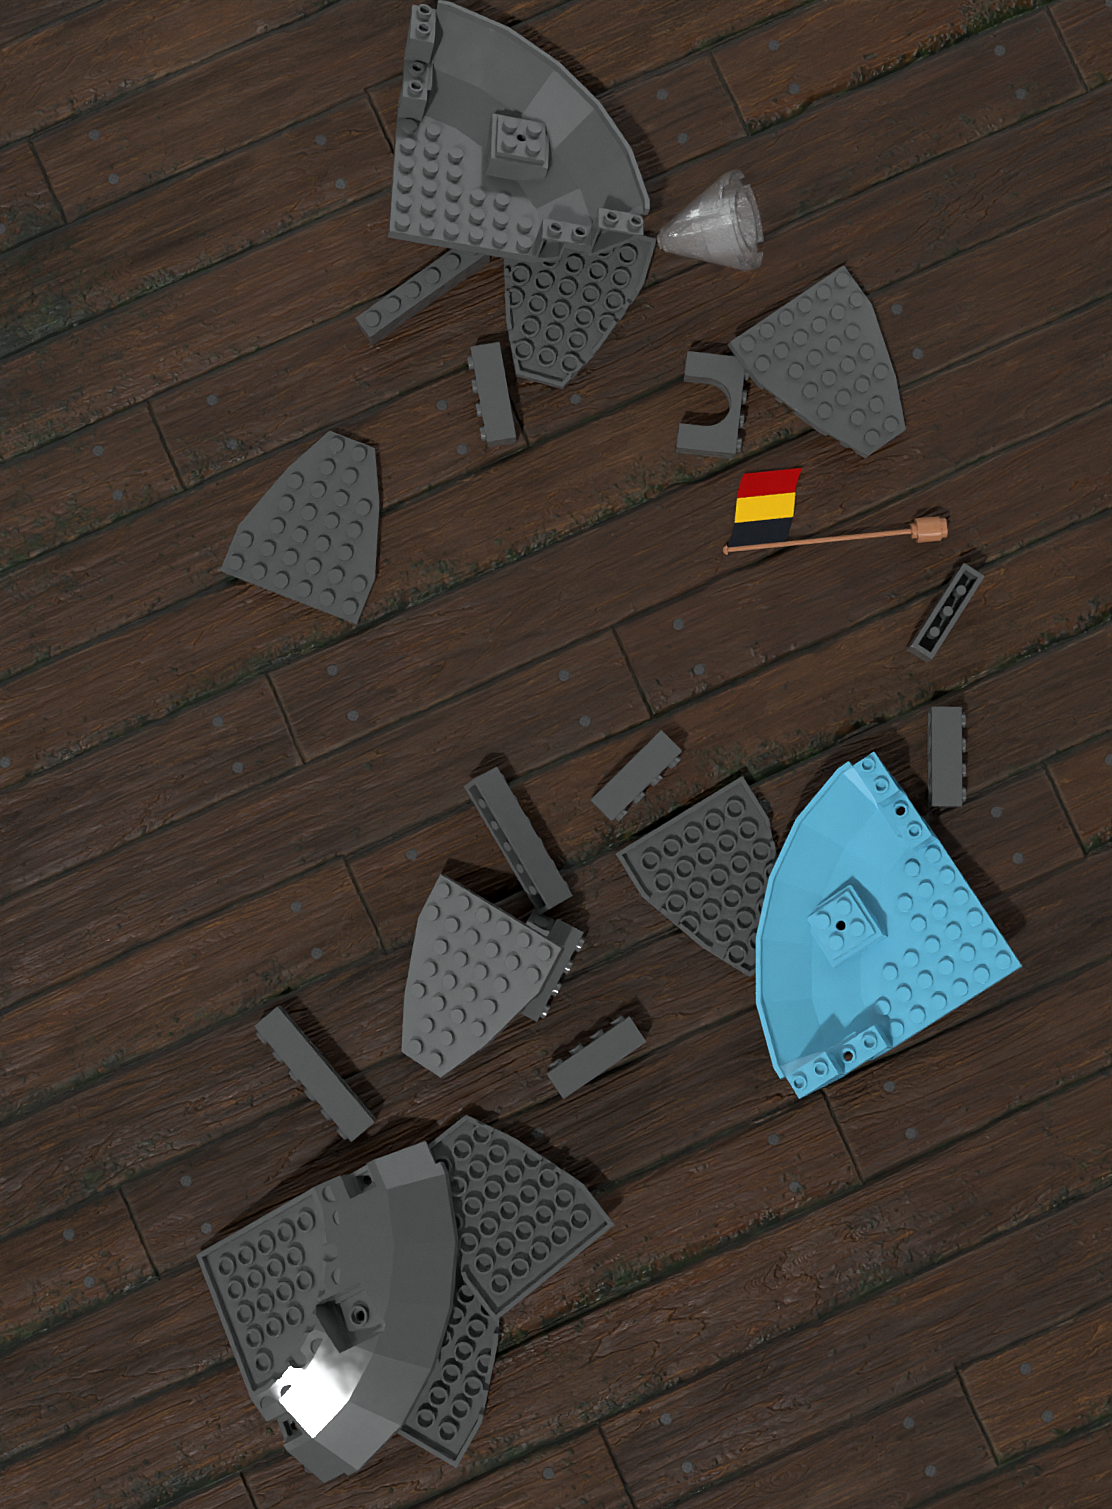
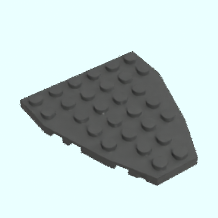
[504,236,657,389]
[728,265,906,458]
[220,431,380,625]
[616,776,778,977]
[401,874,565,1078]
[428,1115,615,1322]
[397,1260,499,1468]

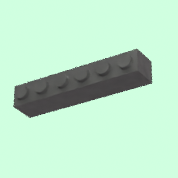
[356,249,490,345]
[464,767,573,915]
[254,1005,377,1142]

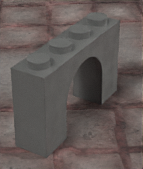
[676,351,749,459]

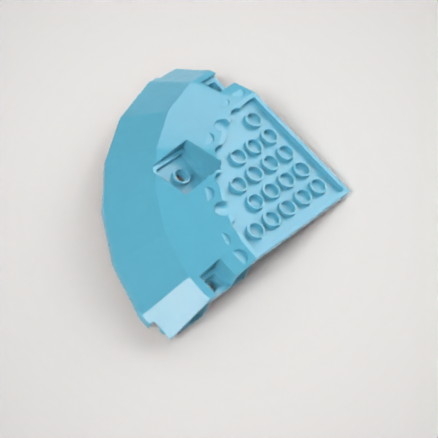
[756,752,1023,1099]

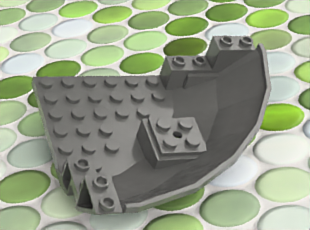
[388,0,650,263]
[196,1141,459,1483]

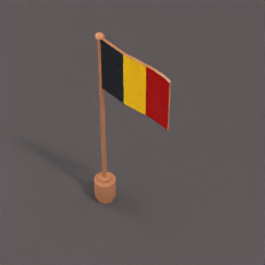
[723,468,948,555]

